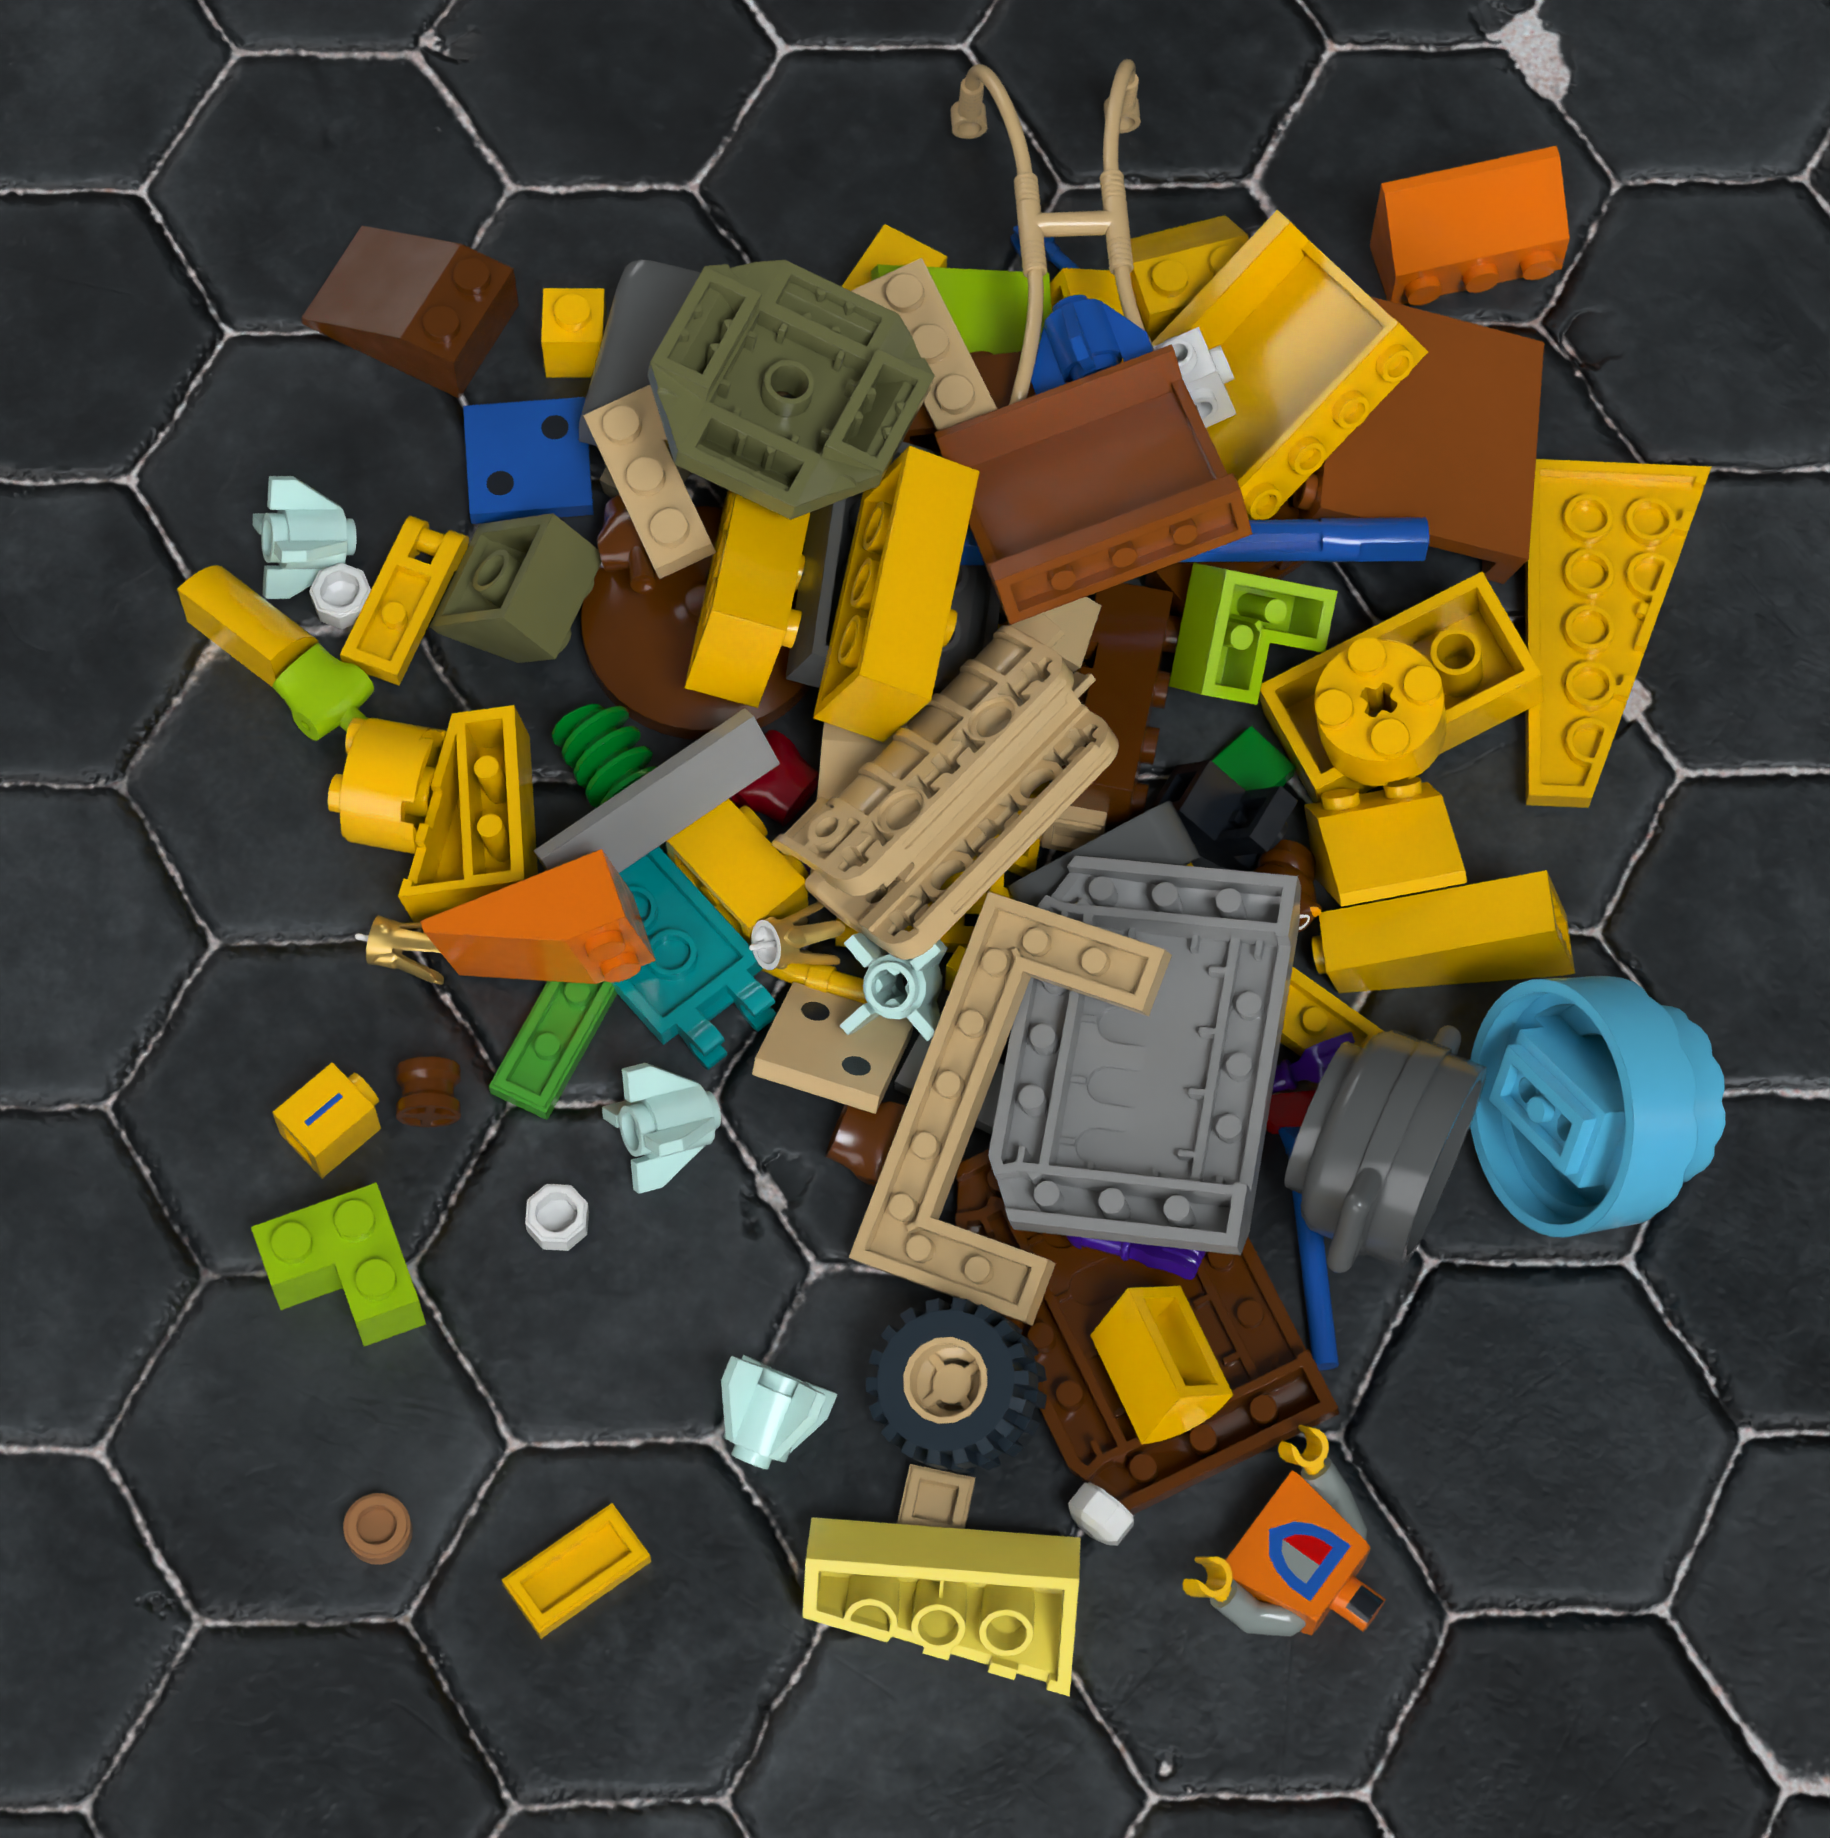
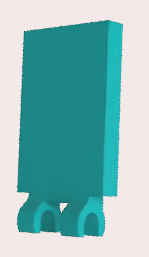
[612,846,777,1070]

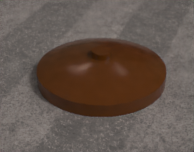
[581,506,811,740]

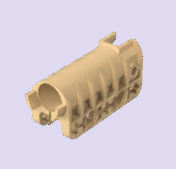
[772,613,1119,960]

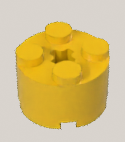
[1314,636,1446,786]
[328,718,447,854]

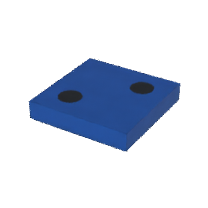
[463,397,594,524]

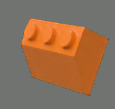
[1370,146,1570,306]

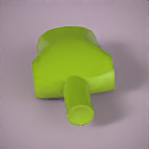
[272,643,374,741]

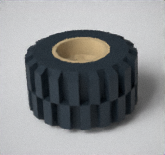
[866,1297,1047,1474]

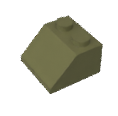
[429,513,602,663]

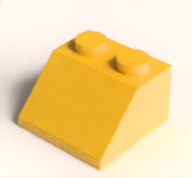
[1130,215,1249,343]
[1304,777,1467,907]

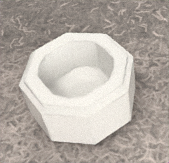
[309,563,371,629]
[525,1184,589,1251]
[1068,1482,1134,1546]

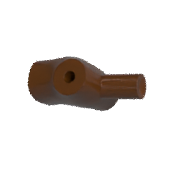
[597,495,656,594]
[825,1101,906,1187]

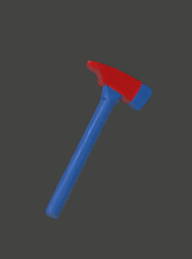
[1266,1090,1339,1370]

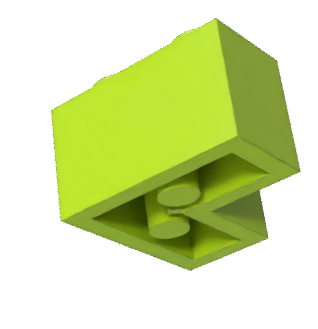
[1169,563,1338,705]
[251,1182,426,1347]

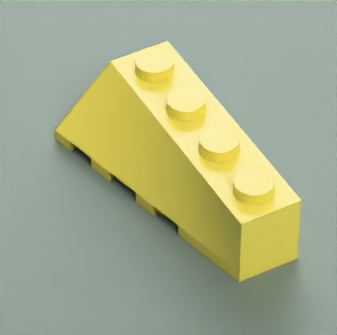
[802,1517,1081,1697]

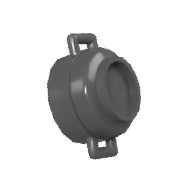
[1284,1025,1487,1273]

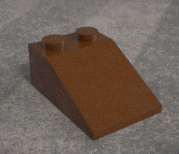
[301,226,519,399]

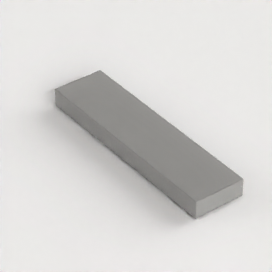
[534,708,780,873]

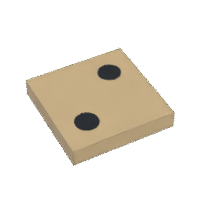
[752,982,913,1114]

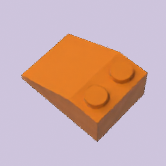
[420,849,656,984]

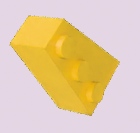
[398,705,538,923]

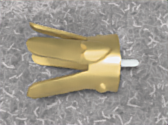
[749,901,845,970]
[355,915,444,985]

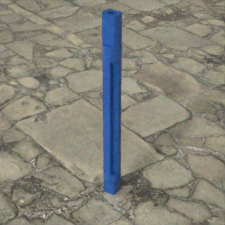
[960,517,1429,565]

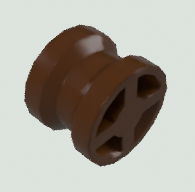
[396,1056,461,1128]

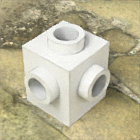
[1153,327,1237,428]

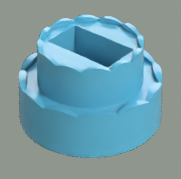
[1470,976,1726,1238]

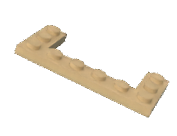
[583,258,997,579]
[849,891,1172,1326]

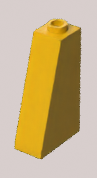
[1312,870,1575,993]

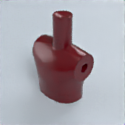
[715,727,819,827]

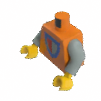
[1182,1424,1386,1637]

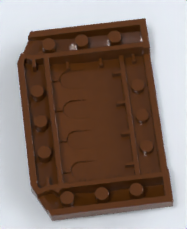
[955,1149,1339,1515]

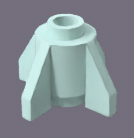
[252,476,357,599]
[840,933,948,1042]
[602,1063,721,1194]
[721,1355,838,1470]

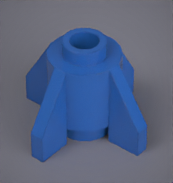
[1031,295,1155,395]

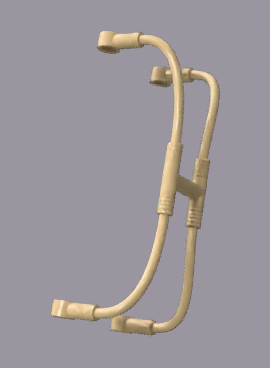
[950,59,1145,405]

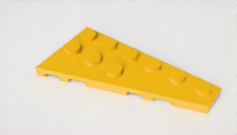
[1525,459,1711,808]

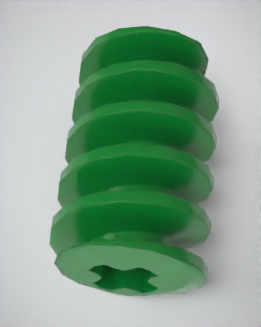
[551,704,658,808]

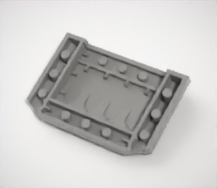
[988,855,1301,1255]

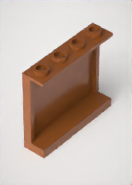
[1293,296,1544,584]
[934,344,1253,625]

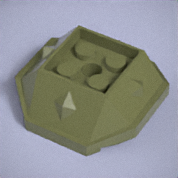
[647,260,935,520]

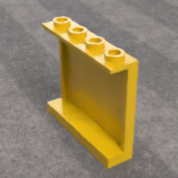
[1152,210,1428,520]

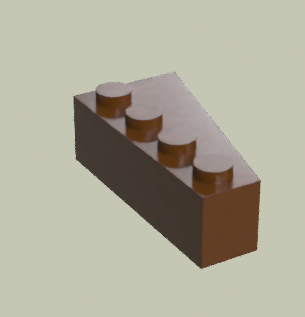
[1062,583,1182,833]

